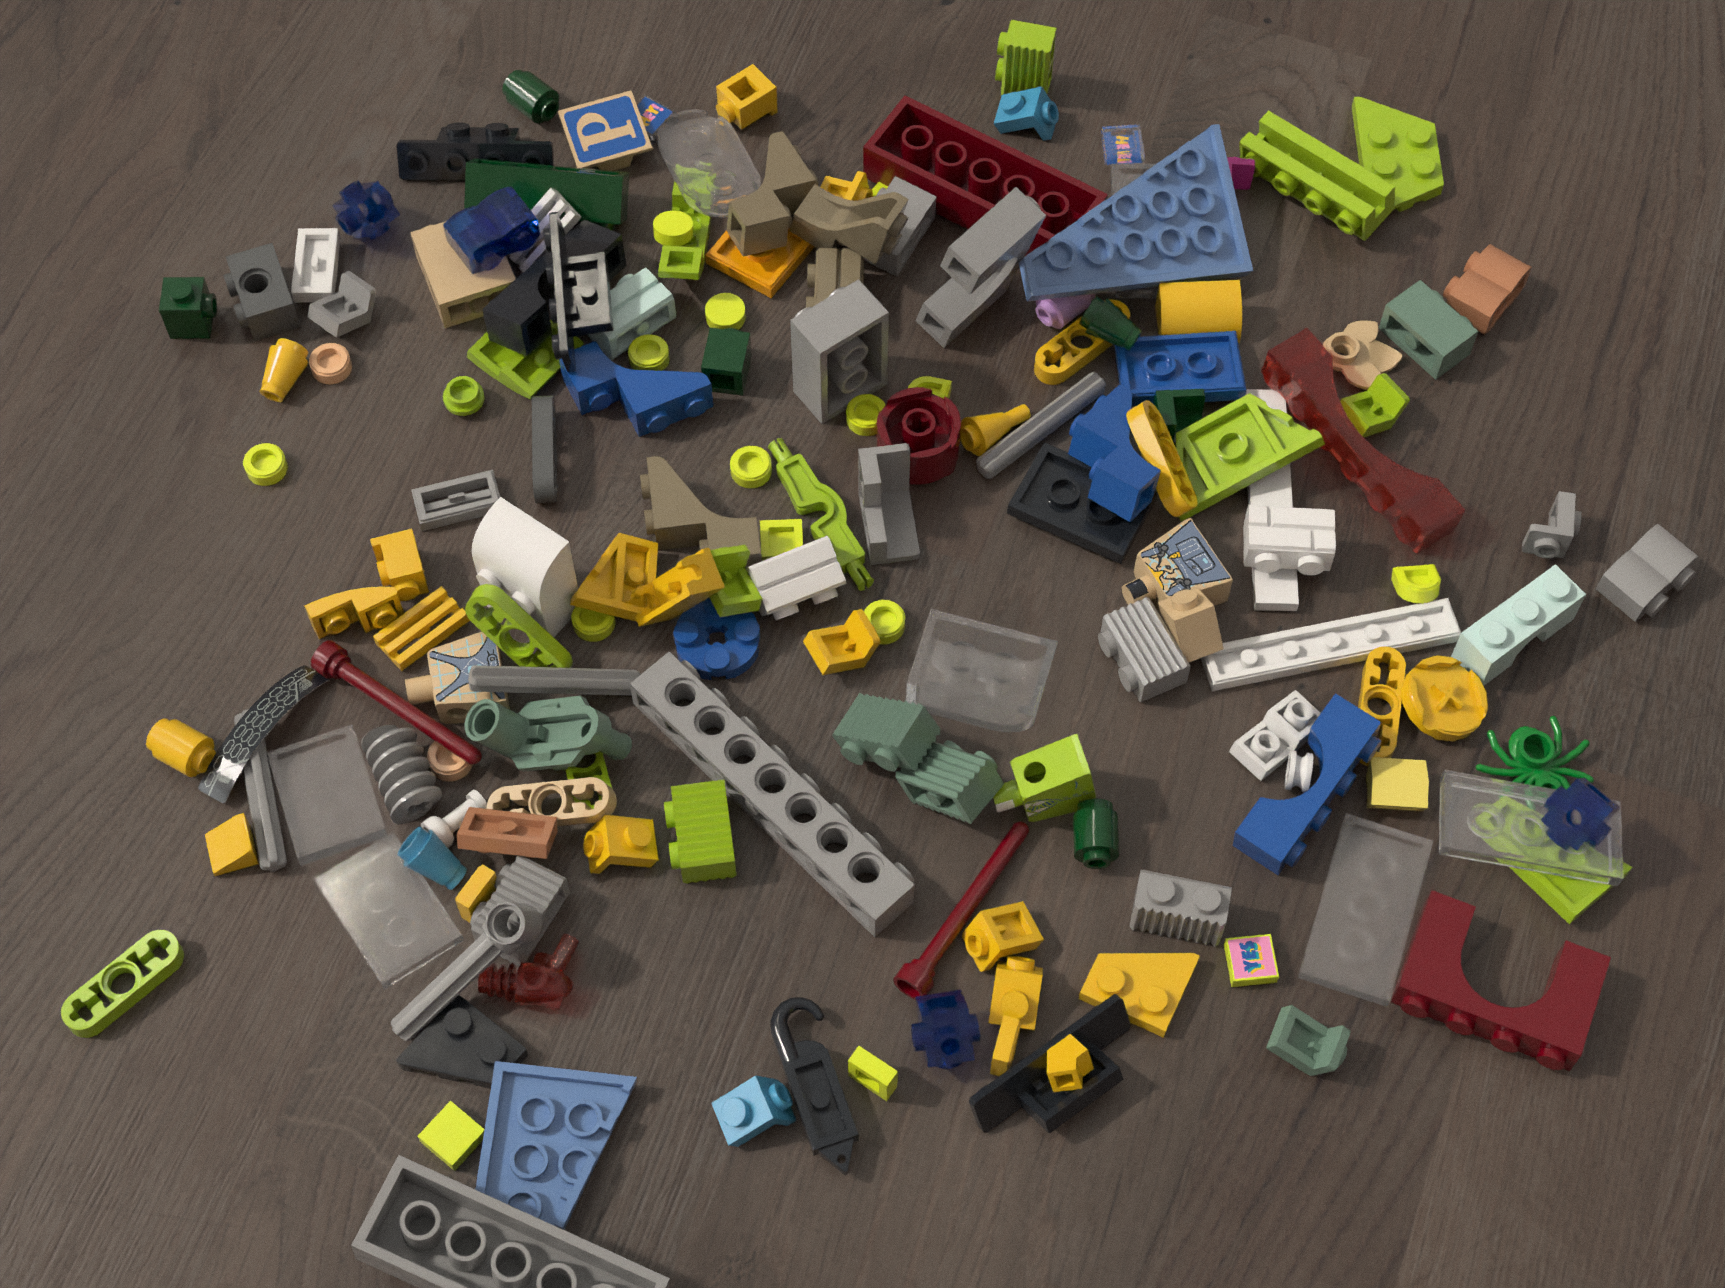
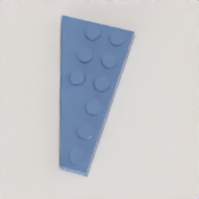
[475,1061,637,1230]

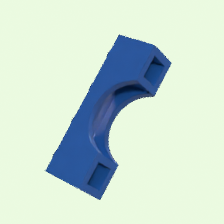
[1233,693,1382,875]

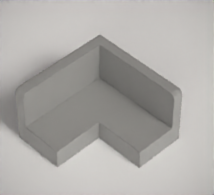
[858,443,920,565]

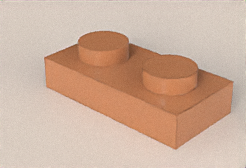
[457,807,558,859]

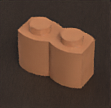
[1443,244,1532,335]

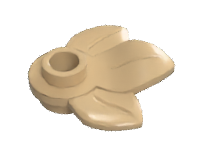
[1320,321,1403,390]

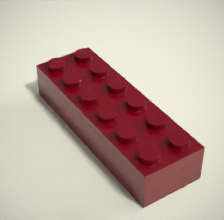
[863,95,1108,256]

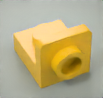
[962,901,1044,972]

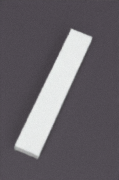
[1246,389,1299,611]
[1201,598,1461,691]

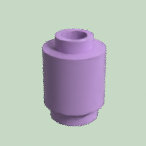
[1035,294,1095,329]

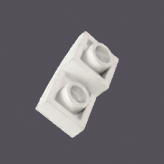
[1229,690,1321,781]

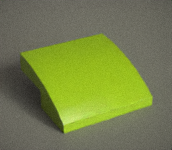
[467,319,584,400]

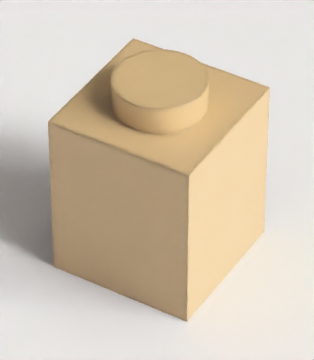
[1158,587,1224,663]

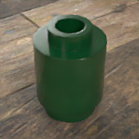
[502,70,559,124]
[1073,798,1119,869]

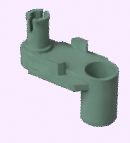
[465,696,632,772]

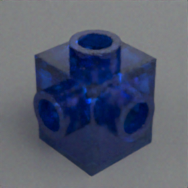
[332,180,400,240]
[1541,777,1620,851]
[910,989,980,1069]

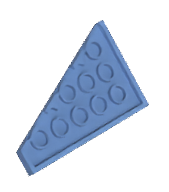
[1019,124,1253,302]

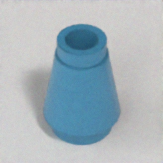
[397,827,467,890]

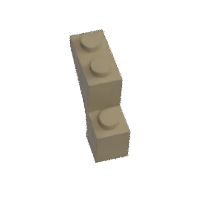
[727,131,818,257]
[790,184,909,264]
[640,456,762,567]

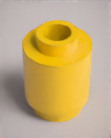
[146,718,216,777]

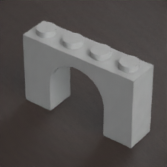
[915,187,1046,348]

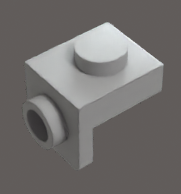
[307,271,376,338]
[1522,491,1581,558]

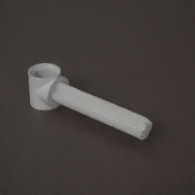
[391,902,542,1041]

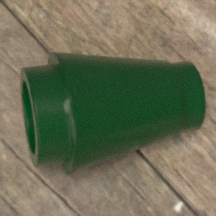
[1079,296,1142,351]

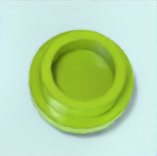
[443,376,485,416]

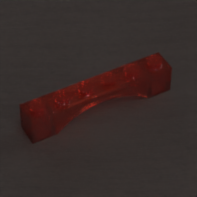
[1261,328,1465,554]

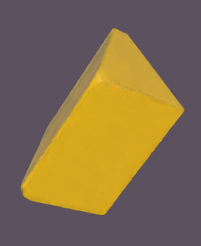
[205,813,259,876]

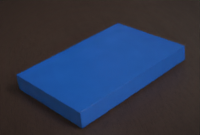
[1114,331,1247,407]

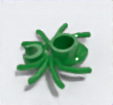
[1476,716,1594,813]

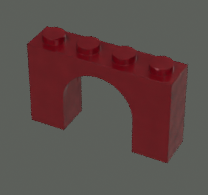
[1391,890,1611,1071]

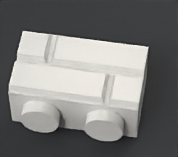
[1243,505,1336,575]
[746,536,846,620]

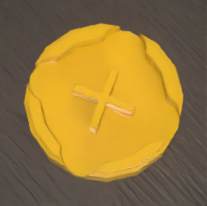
[1401,655,1488,742]

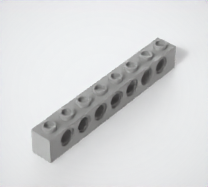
[630,652,915,937]

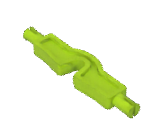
[768,438,874,591]

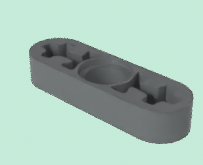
[532,395,558,504]

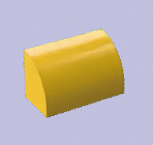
[1155,280,1242,343]

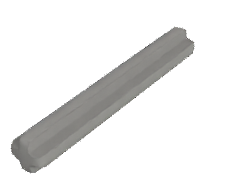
[976,372,1106,479]
[468,665,640,695]
[234,709,287,872]

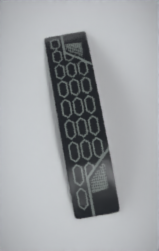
[198,665,330,803]

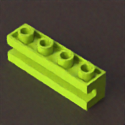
[1239,110,1395,241]

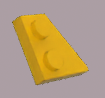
[570,533,658,622]
[1079,953,1200,1038]

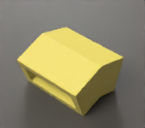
[1366,757,1429,811]

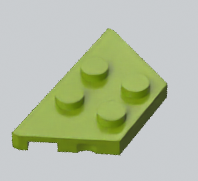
[1352,97,1444,212]
[1176,393,1325,522]

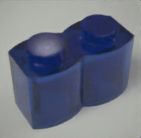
[443,186,541,274]

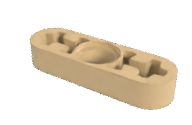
[486,777,617,826]

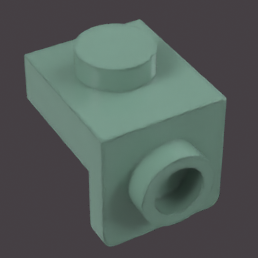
[1266,1005,1351,1076]

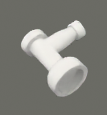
[421,789,487,848]

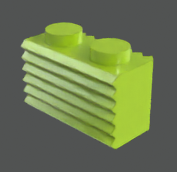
[995,20,1057,95]
[664,780,737,884]

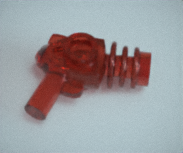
[478,934,579,1010]

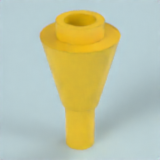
[960,404,1031,456]

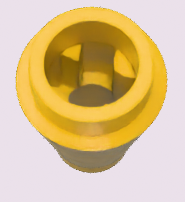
[259,338,308,402]

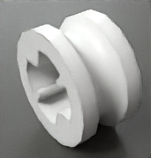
[1284,750,1313,792]

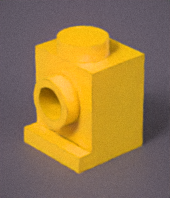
[716,64,778,130]
[370,529,429,601]

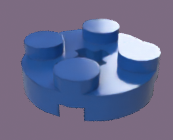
[673,598,760,680]

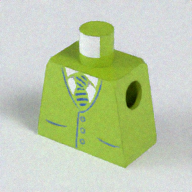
[993,734,1096,822]

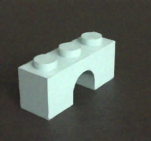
[1451,564,1586,686]

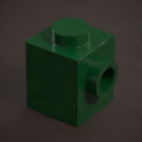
[159,277,217,339]

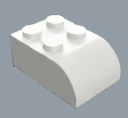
[472,497,578,637]

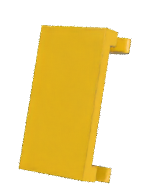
[630,548,725,627]

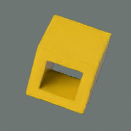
[1047,1034,1094,1092]

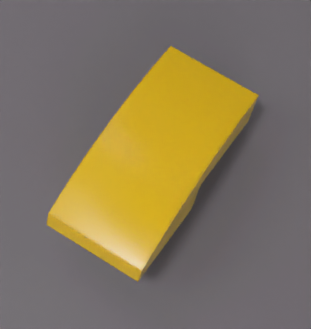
[304,587,404,639]

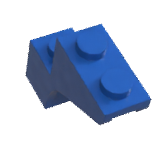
[559,341,713,437]
[1068,385,1161,522]

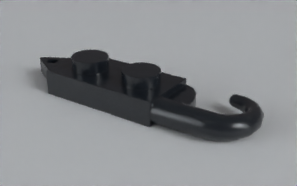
[770,997,859,1175]

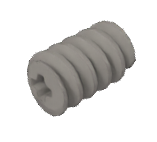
[361,725,442,825]

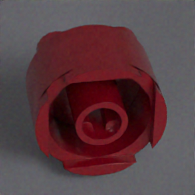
[877,387,961,485]

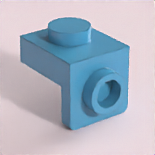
[994,86,1059,141]
[711,1075,796,1147]

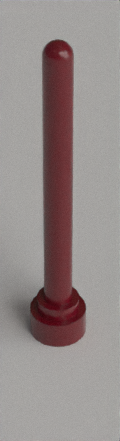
[311,640,482,765]
[893,821,1029,1001]

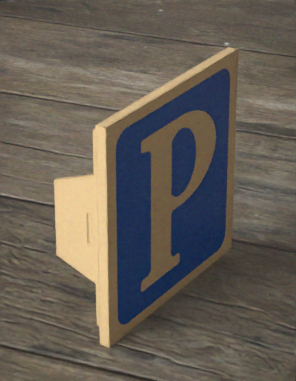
[558,90,653,171]

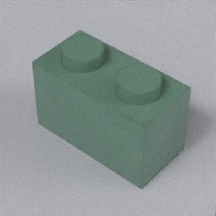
[1379,280,1478,380]

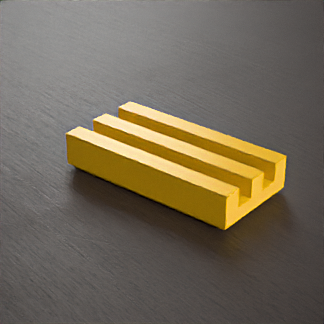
[373,586,470,671]

